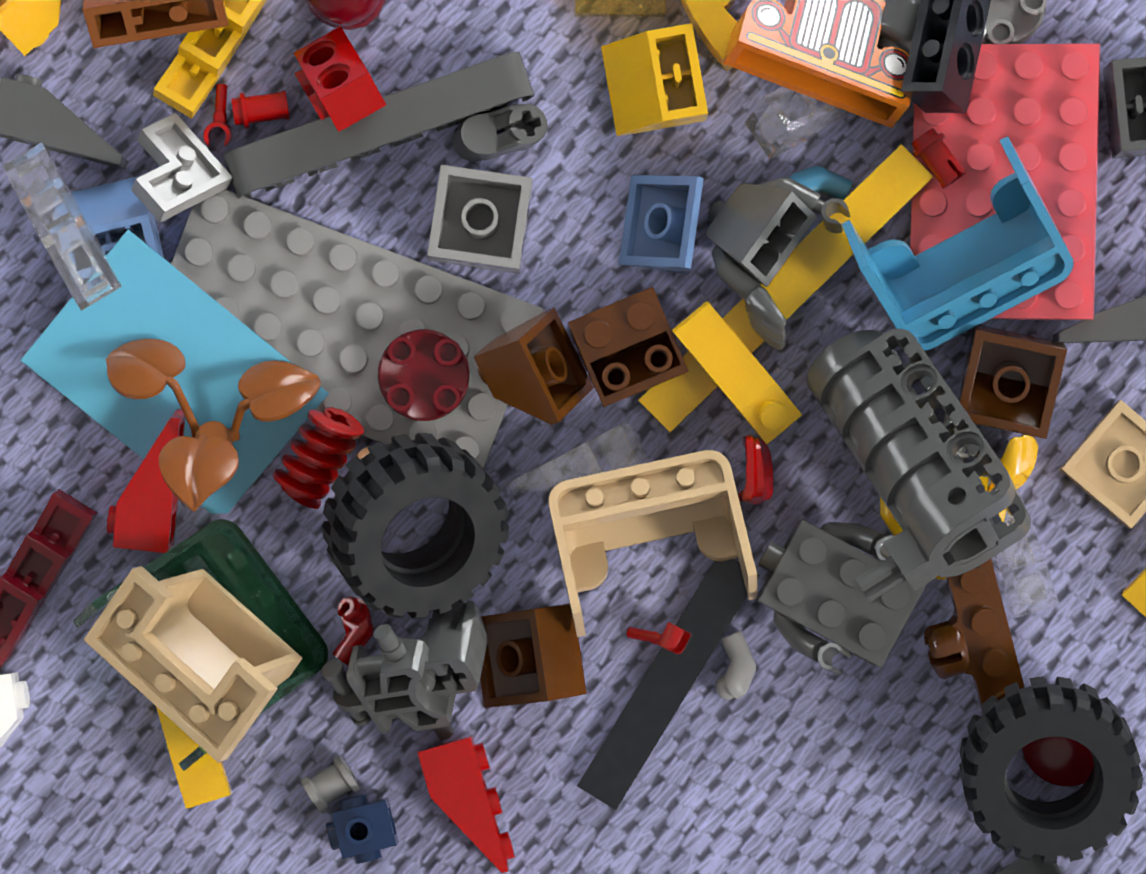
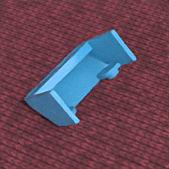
[842,136,1074,350]

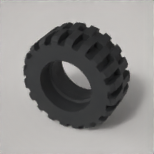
[322,433,509,619]
[959,676,1143,864]

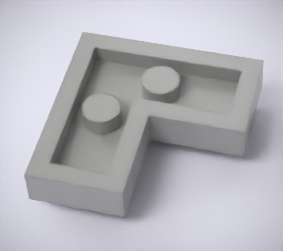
[131,113,233,223]

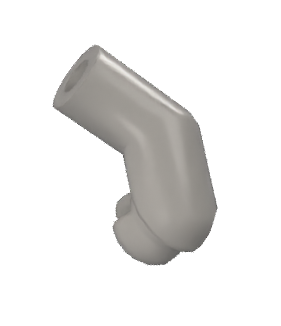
[716,630,756,700]

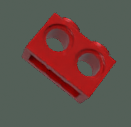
[293,26,386,132]

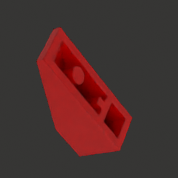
[107,409,186,554]

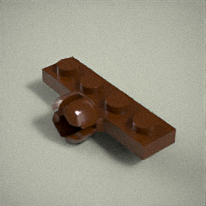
[924,559,1025,715]

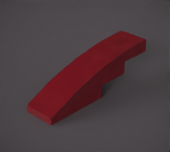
[0,489,97,671]

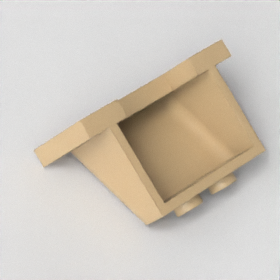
[83,566,303,763]

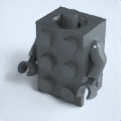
[755,519,926,676]

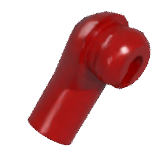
[332,596,374,666]

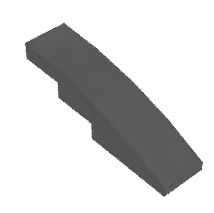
[1053,296,1146,343]

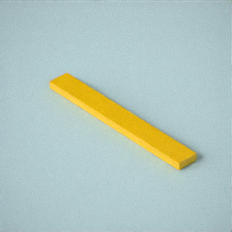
[638,144,933,433]

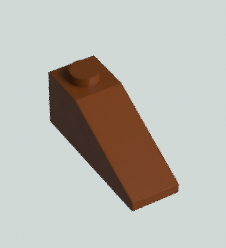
[82,0,229,48]

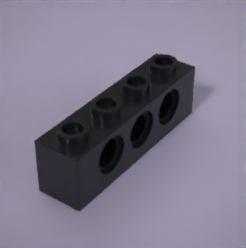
[901,0,991,113]

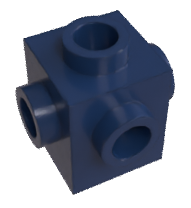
[326,794,399,864]

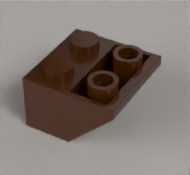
[568,287,689,408]

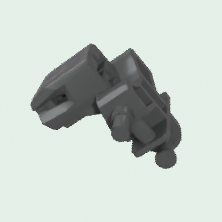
[321,600,487,740]

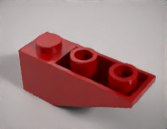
[417,735,515,873]

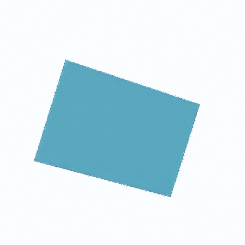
[21,229,329,514]

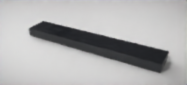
[577,559,760,810]

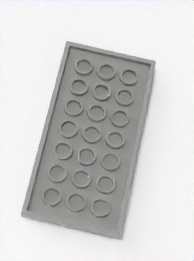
[171,190,544,469]

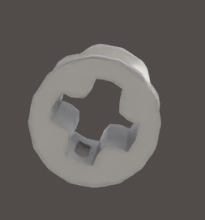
[301,754,361,814]

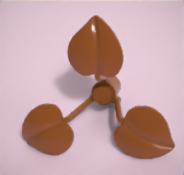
[105,338,321,512]

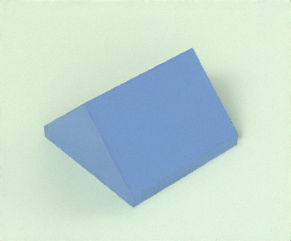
[619,175,704,275]

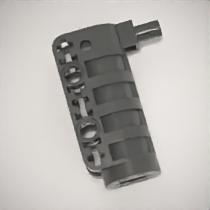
[807,329,1031,602]

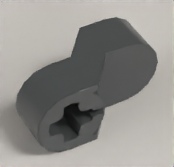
[452,104,548,161]

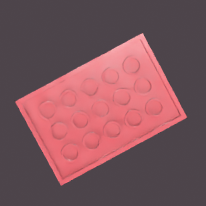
[910,44,1101,320]

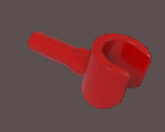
[203,84,233,147]
[626,622,692,654]

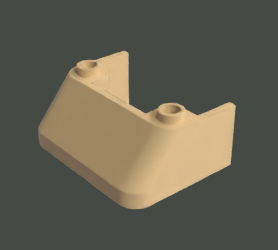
[549,450,758,637]

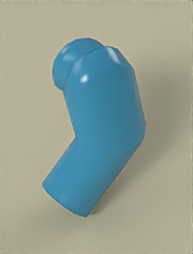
[789,166,853,200]

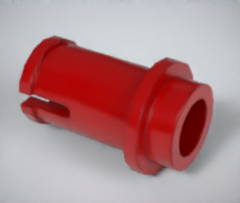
[231,90,290,129]
[911,128,967,189]

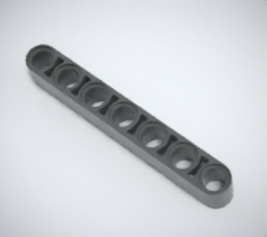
[223,52,535,199]

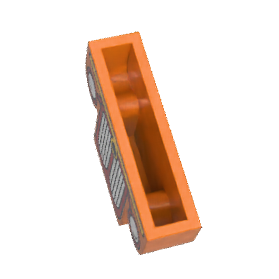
[723,0,911,128]

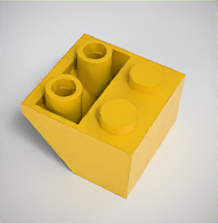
[601,23,708,137]

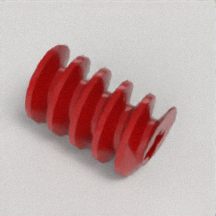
[272,407,364,509]

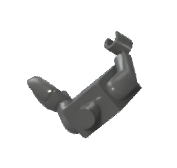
[706,177,850,350]

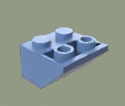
[55,175,164,285]

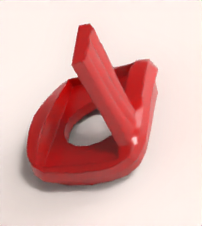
[738,435,774,505]

